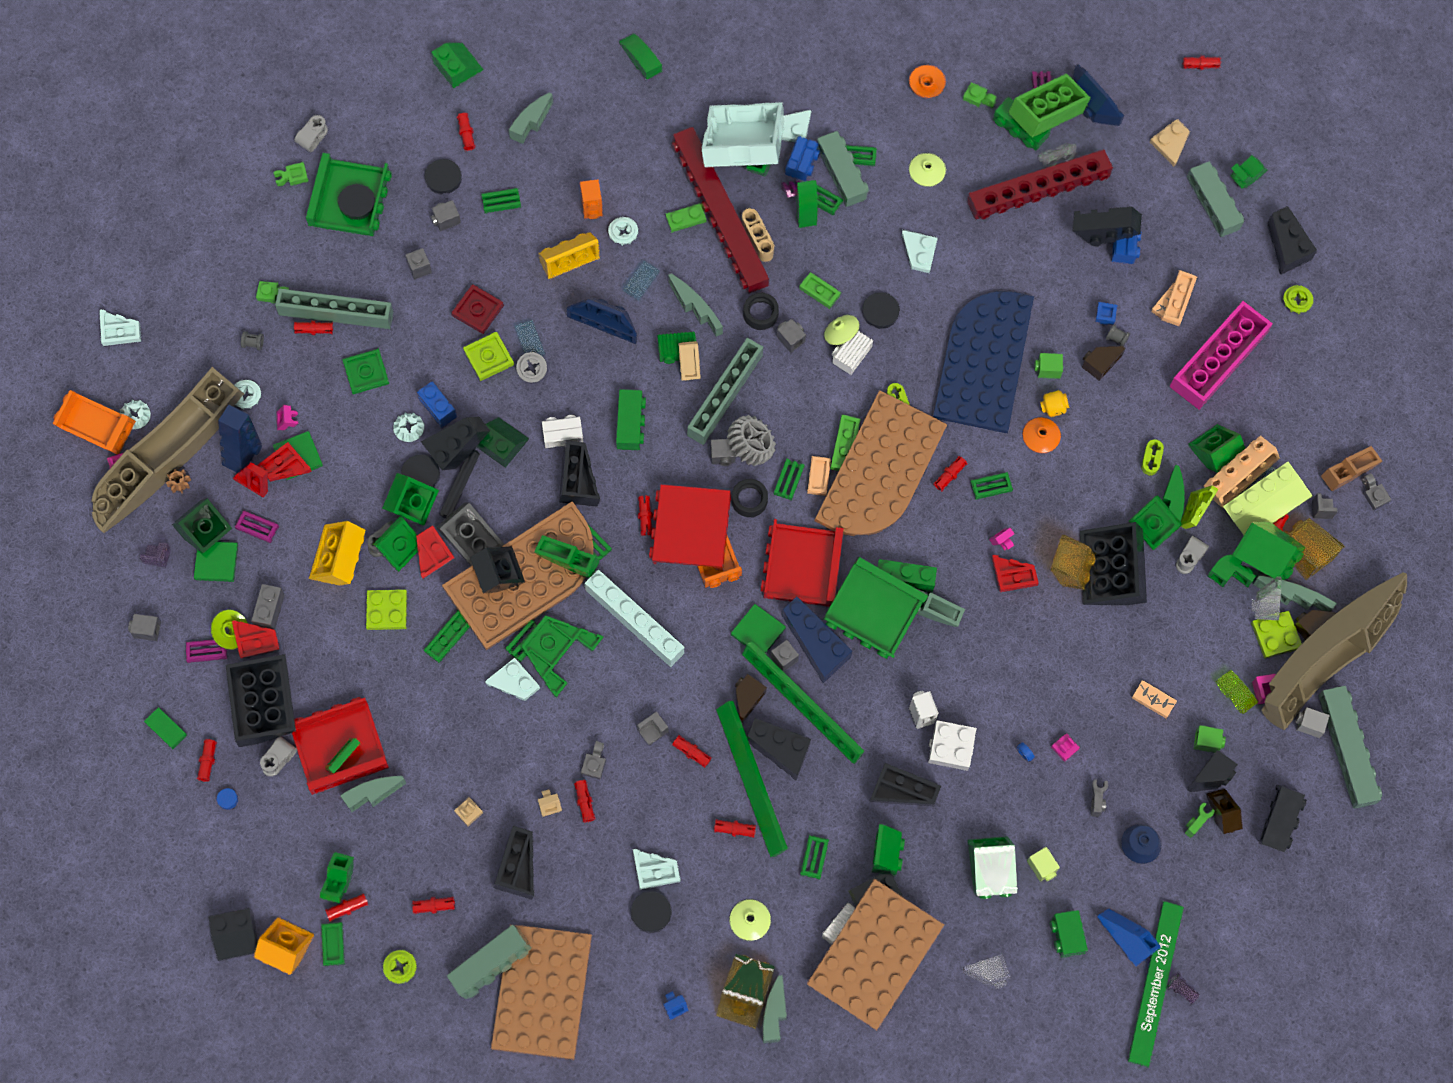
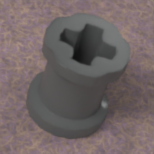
[1106,324,1131,346]
[241,331,264,350]

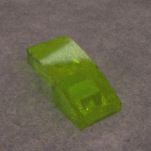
[1215,670,1258,714]

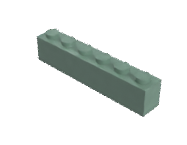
[275,289,394,329]
[687,338,763,445]
[1318,686,1382,809]

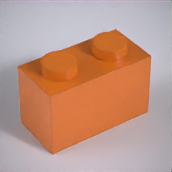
[580,179,603,219]

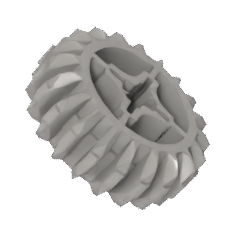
[727,415,776,466]

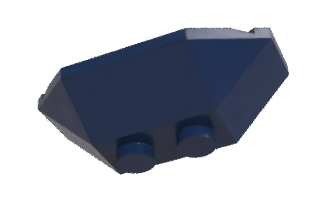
[1072,64,1124,126]
[566,298,637,344]

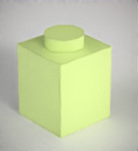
[1027,847,1060,881]

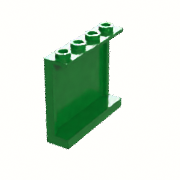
[306,153,392,237]
[823,557,928,659]

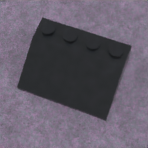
[1080,522,1147,605]
[225,654,296,747]

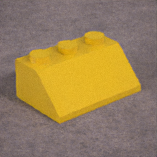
[539,232,600,279]
[309,521,366,585]

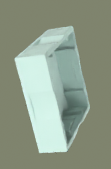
[702,102,785,167]

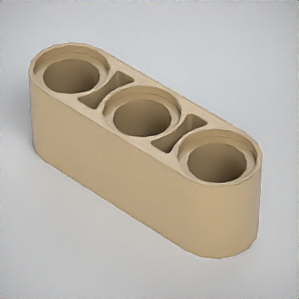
[742,208,774,262]

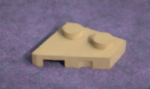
[1150,119,1190,166]

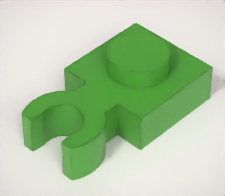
[274,162,309,186]

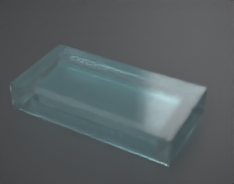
[623,261,660,301]
[515,320,545,361]

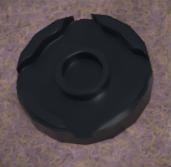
[425,159,462,194]
[338,184,376,220]
[862,292,900,329]
[401,454,440,488]
[631,891,672,933]

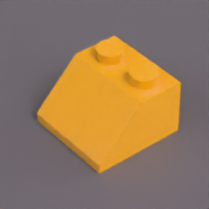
[254,917,314,975]

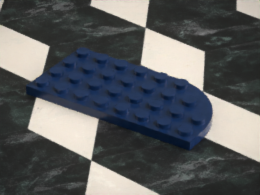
[933,291,1034,433]

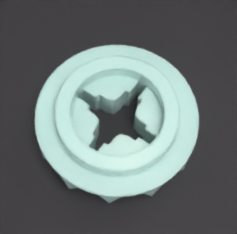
[608,217,638,246]
[235,380,261,409]
[120,400,151,429]
[393,412,424,442]

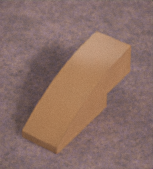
[1321,446,1382,491]

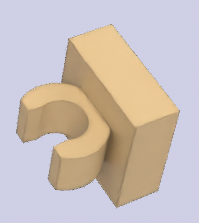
[538,790,562,817]
[454,797,483,826]

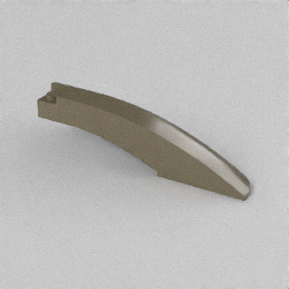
[91,367,244,533]
[1261,572,1407,730]

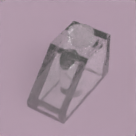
[1251,576,1282,620]
[962,954,1011,989]

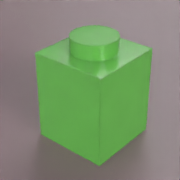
[1034,353,1063,379]
[1193,725,1226,753]

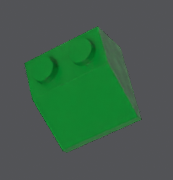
[431,43,483,89]
[1188,424,1246,473]
[382,473,439,526]
[872,824,905,876]

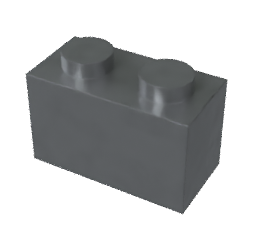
[252,584,284,630]

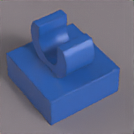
[1095,302,1117,325]
[663,991,689,1020]

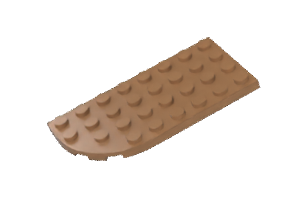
[814,390,947,536]
[442,502,593,650]

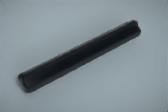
[440,450,480,518]

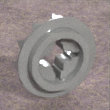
[516,352,547,383]

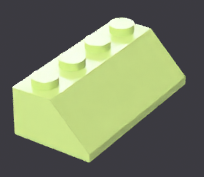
[1223,462,1312,535]

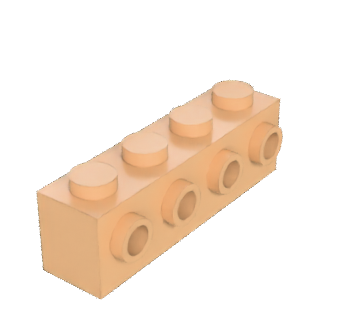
[1204,435,1280,508]

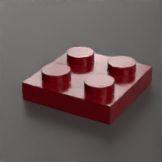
[451,284,504,334]

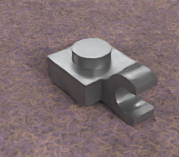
[1361,473,1391,510]
[581,741,606,779]
[1091,780,1108,817]

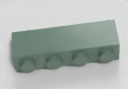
[817,131,869,207]
[1187,161,1244,237]
[447,925,532,999]

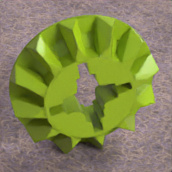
[1283,285,1313,314]
[383,950,417,984]

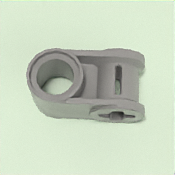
[295,115,328,152]
[1176,536,1209,574]
[260,737,297,777]

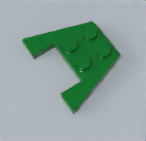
[521,615,604,698]

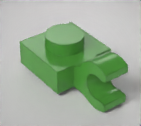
[963,82,997,108]
[256,281,289,303]
[1185,803,1215,838]

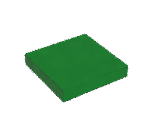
[342,349,389,394]
[273,431,323,480]
[1129,495,1183,550]
[373,517,418,572]
[194,542,238,582]
[731,604,786,654]

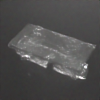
[1038,142,1076,169]

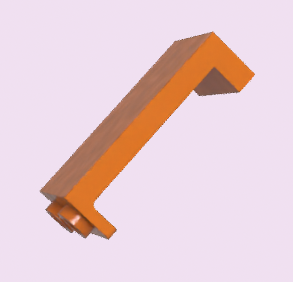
[53,390,136,455]
[697,535,742,588]

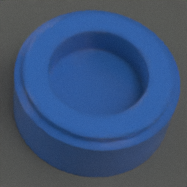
[1016,742,1035,762]
[217,788,238,810]

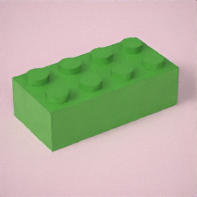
[1009,74,1090,137]

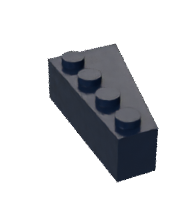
[218,405,262,473]
[782,597,852,683]

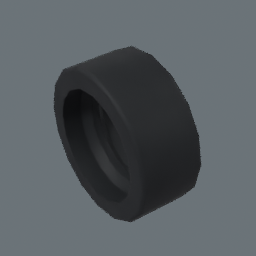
[743,293,779,330]
[731,479,768,517]

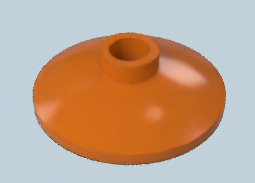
[909,65,946,98]
[1023,418,1061,453]

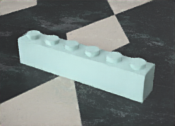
[585,570,684,667]

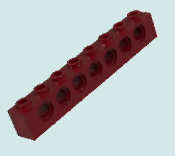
[967,149,1113,220]

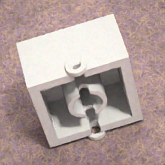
[928,720,976,771]

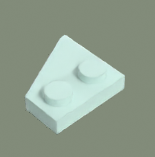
[782,110,811,142]
[902,230,938,273]
[100,310,141,346]
[485,658,540,701]
[633,849,680,889]

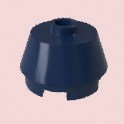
[1121,824,1162,864]

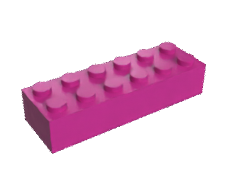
[1170,301,1273,410]

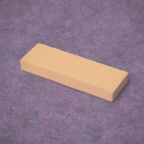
[1162,270,1197,326]

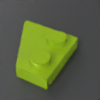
[1181,485,1218,529]

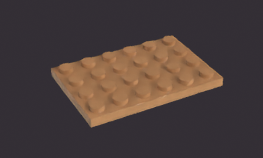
[807,879,944,1030]
[491,925,592,1060]

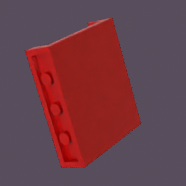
[649,485,731,571]
[761,519,844,607]
[292,697,389,795]

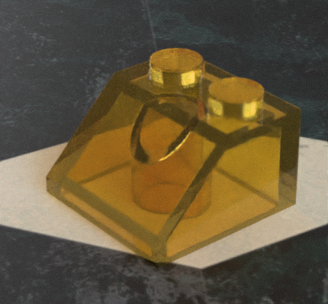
[1051,535,1095,590]

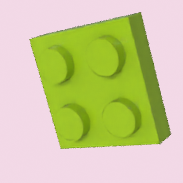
[463,332,514,381]
[366,590,407,630]
[1251,611,1302,659]

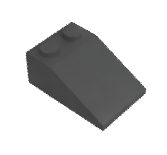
[436,502,505,566]

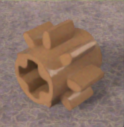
[166,469,191,494]

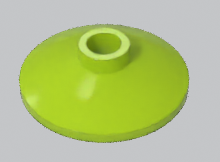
[211,610,247,649]

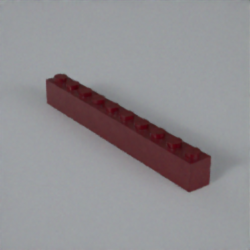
[671,127,769,294]

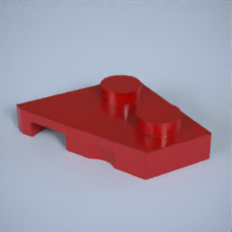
[257,442,312,482]
[233,462,268,498]
[416,525,454,578]
[991,555,1039,592]
[232,620,280,658]

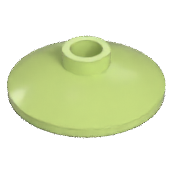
[909,153,946,186]
[824,315,859,345]
[730,900,771,940]

